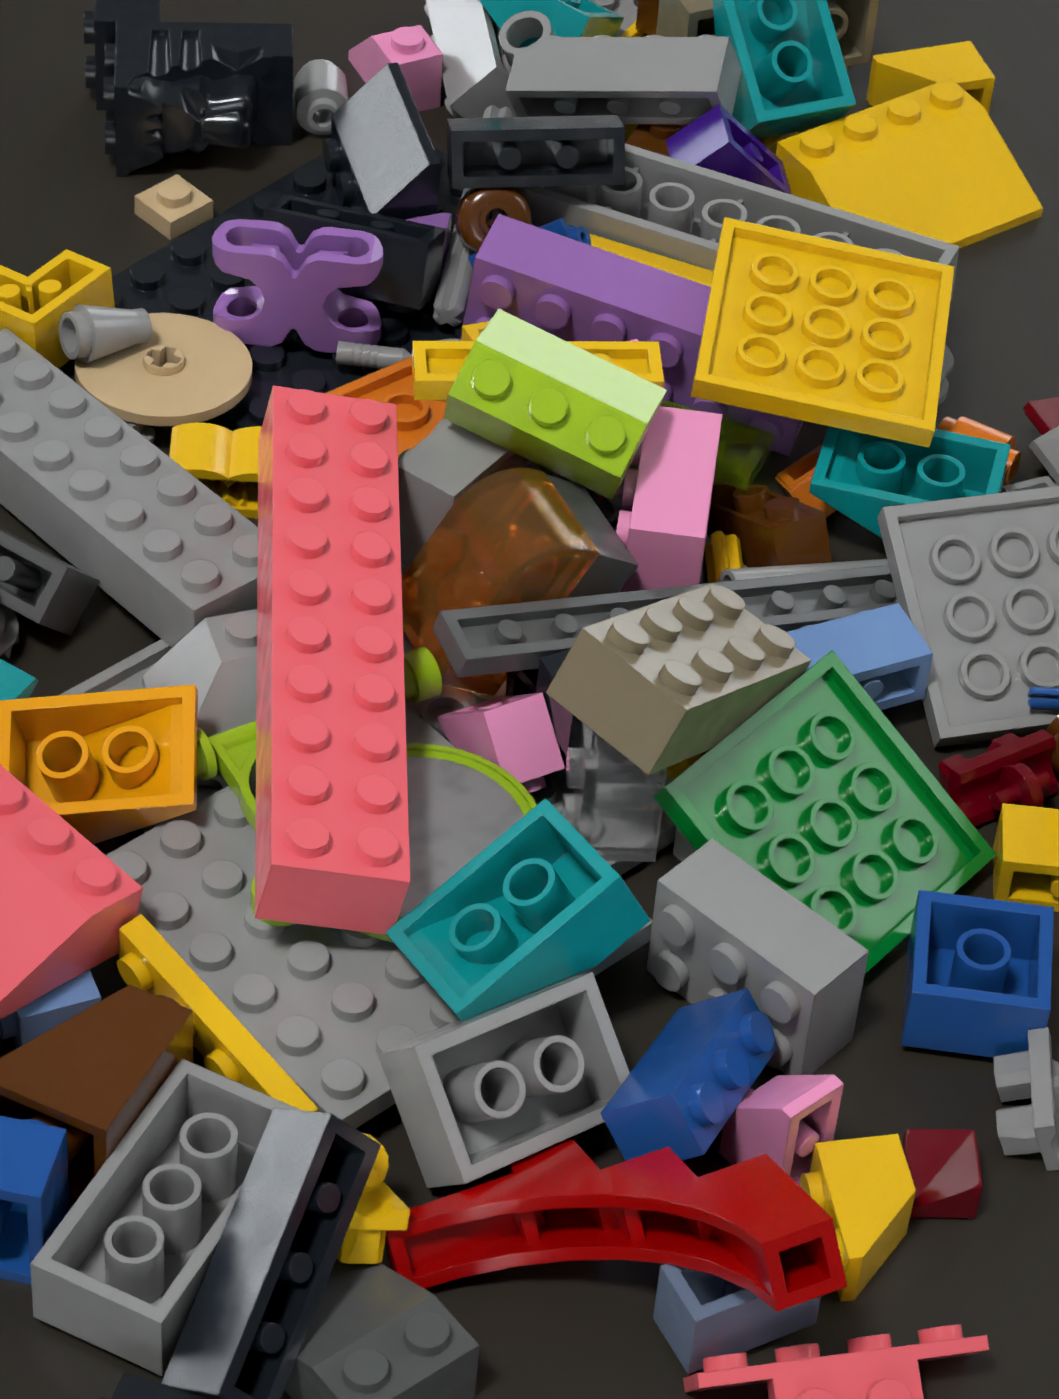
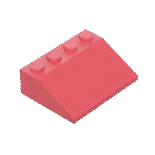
[0,765,143,1020]

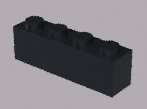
[161,1108,381,1399]

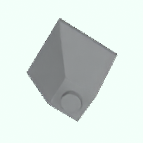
[142,609,257,737]

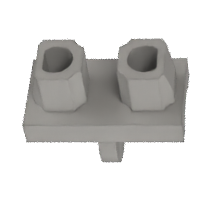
[993,1027,1059,1171]

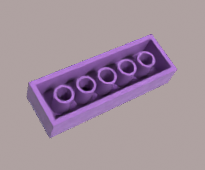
[460,214,804,456]

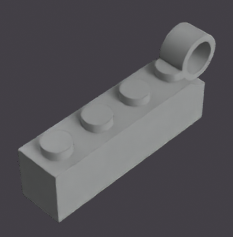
[499,11,742,125]

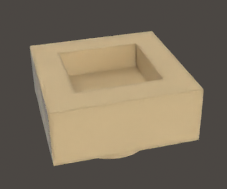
[134,174,213,240]

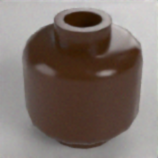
[455,187,532,253]

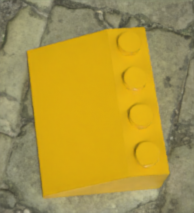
[776,78,1043,249]

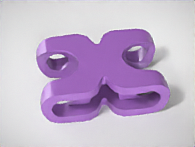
[212,219,383,353]

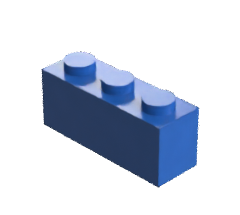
[600,988,778,1161]

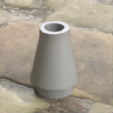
[59,304,152,363]

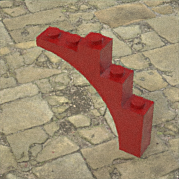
[385,1140,847,1312]

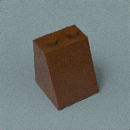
[0,985,193,1205]

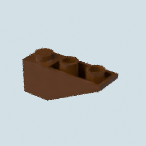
[707,473,832,568]

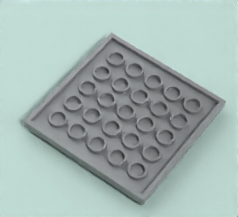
[106,704,652,1129]

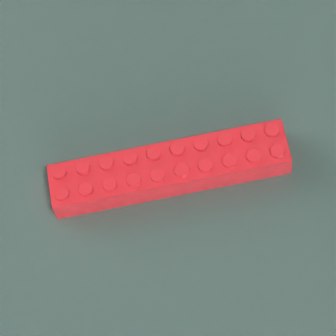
[255,385,410,935]

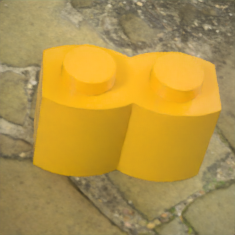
[169,422,262,519]

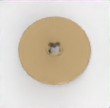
[75,313,252,426]

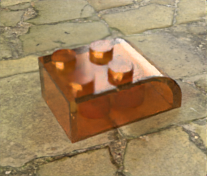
[401,467,600,697]

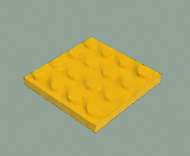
[690,217,955,448]

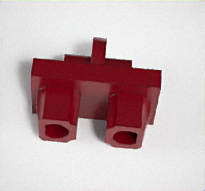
[938,729,1058,827]

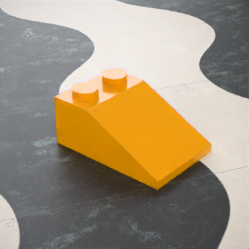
[0,684,198,844]

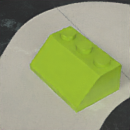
[443,309,667,500]

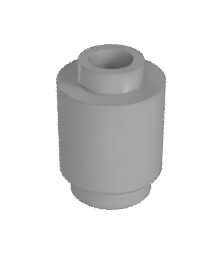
[293,59,349,135]

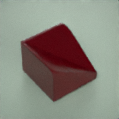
[902,1129,982,1218]

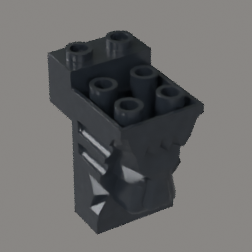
[84,0,293,177]

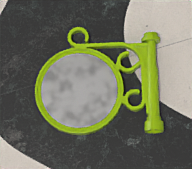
[197,646,537,943]

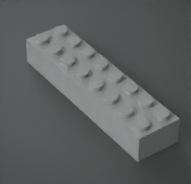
[491,143,960,302]
[0,328,258,648]

